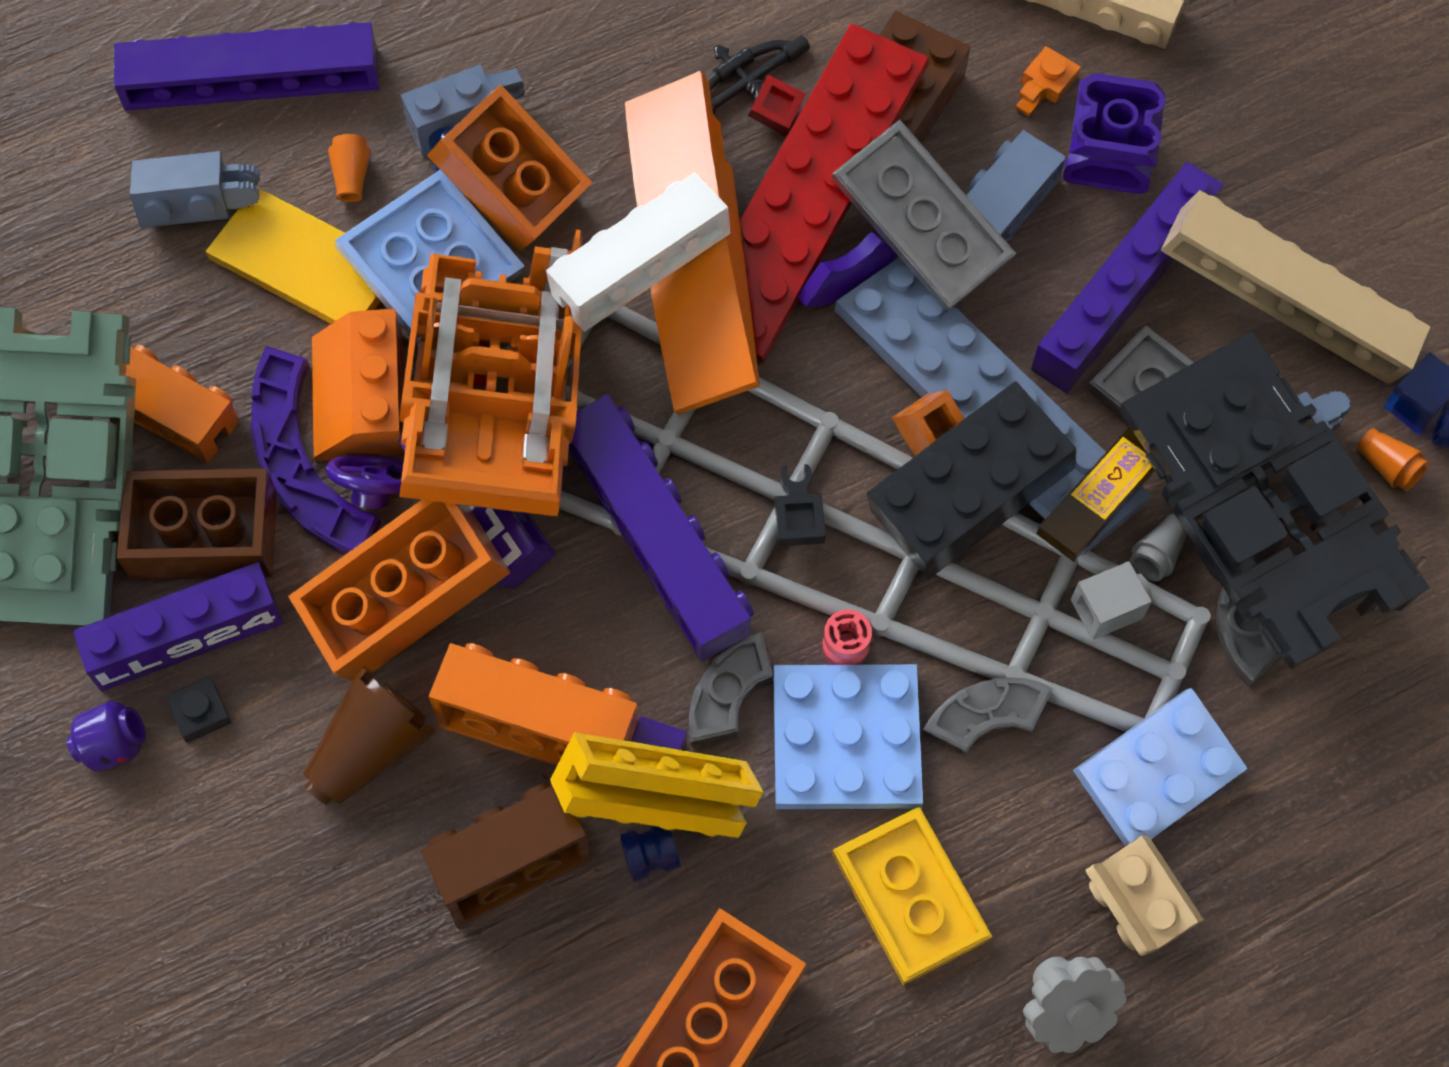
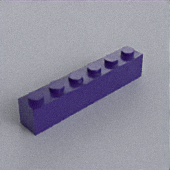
[114,22,379,111]
[1031,161,1224,394]
[568,394,754,662]

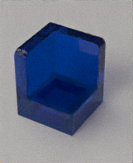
[1383,352,1449,435]

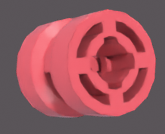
[822,610,872,665]

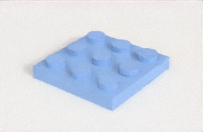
[335,170,525,346]
[773,664,923,809]

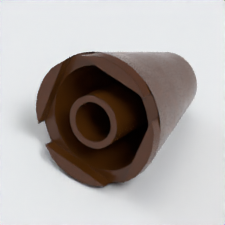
[303,666,437,805]

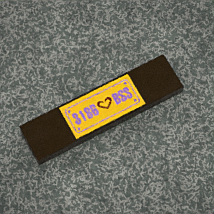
[1036,427,1155,562]

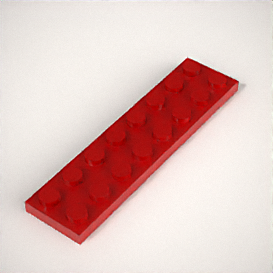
[740,23,929,362]

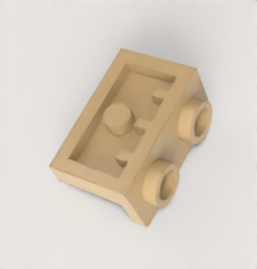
[1086,834,1204,956]

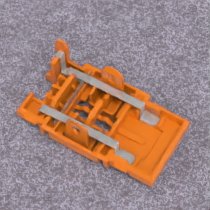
[399,230,583,517]

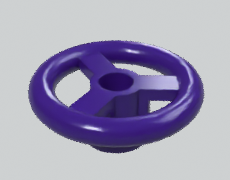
[326,454,404,509]

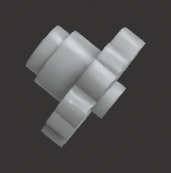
[1023,957,1127,1053]

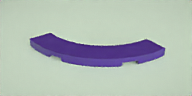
[251,346,381,555]

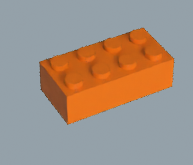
[288,500,511,681]
[428,643,639,766]
[616,908,807,1067]

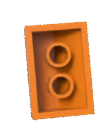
[312,309,405,461]

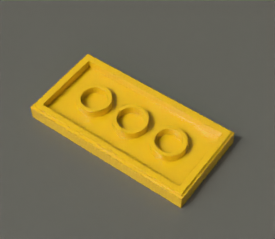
[205,187,380,324]

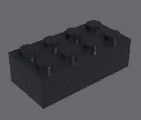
[867,381,1076,580]

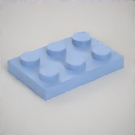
[1073,688,1248,846]

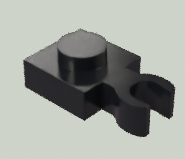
[774,464,826,546]

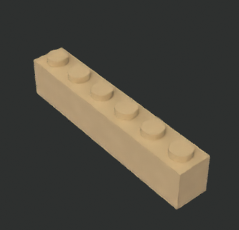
[1161,190,1431,385]

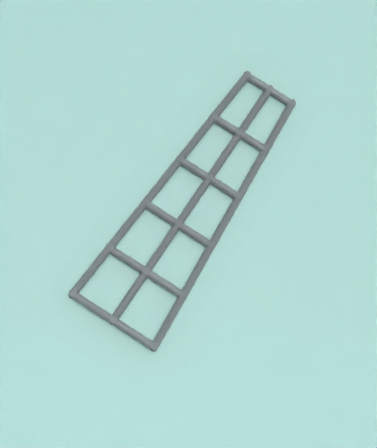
[559,306,1211,732]

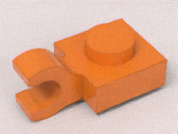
[1015,46,1081,117]

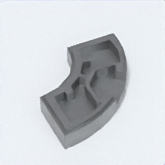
[923,677,1053,753]

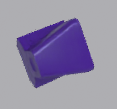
[1063,73,1166,194]

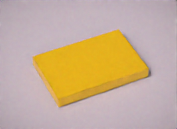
[832,807,992,985]

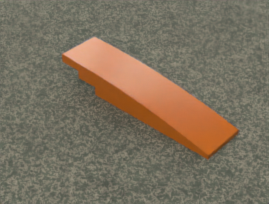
[625,71,760,415]

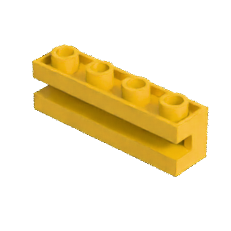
[550,732,764,838]

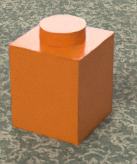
[892,390,965,456]

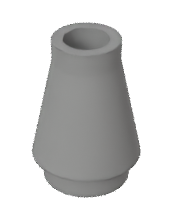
[1130,514,1188,582]

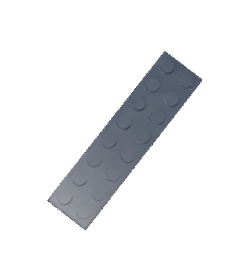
[835,257,1151,556]

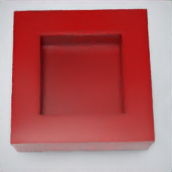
[748,74,806,135]

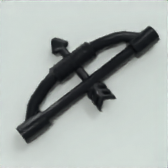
[707,35,810,115]

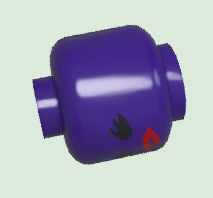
[67,701,146,772]

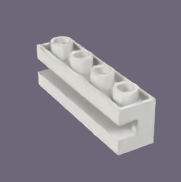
[546,172,731,332]

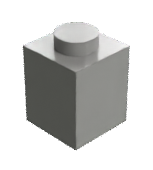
[1071,561,1152,640]

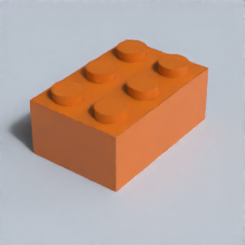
[427,84,593,252]

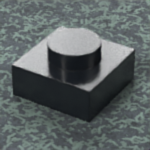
[165,676,232,743]

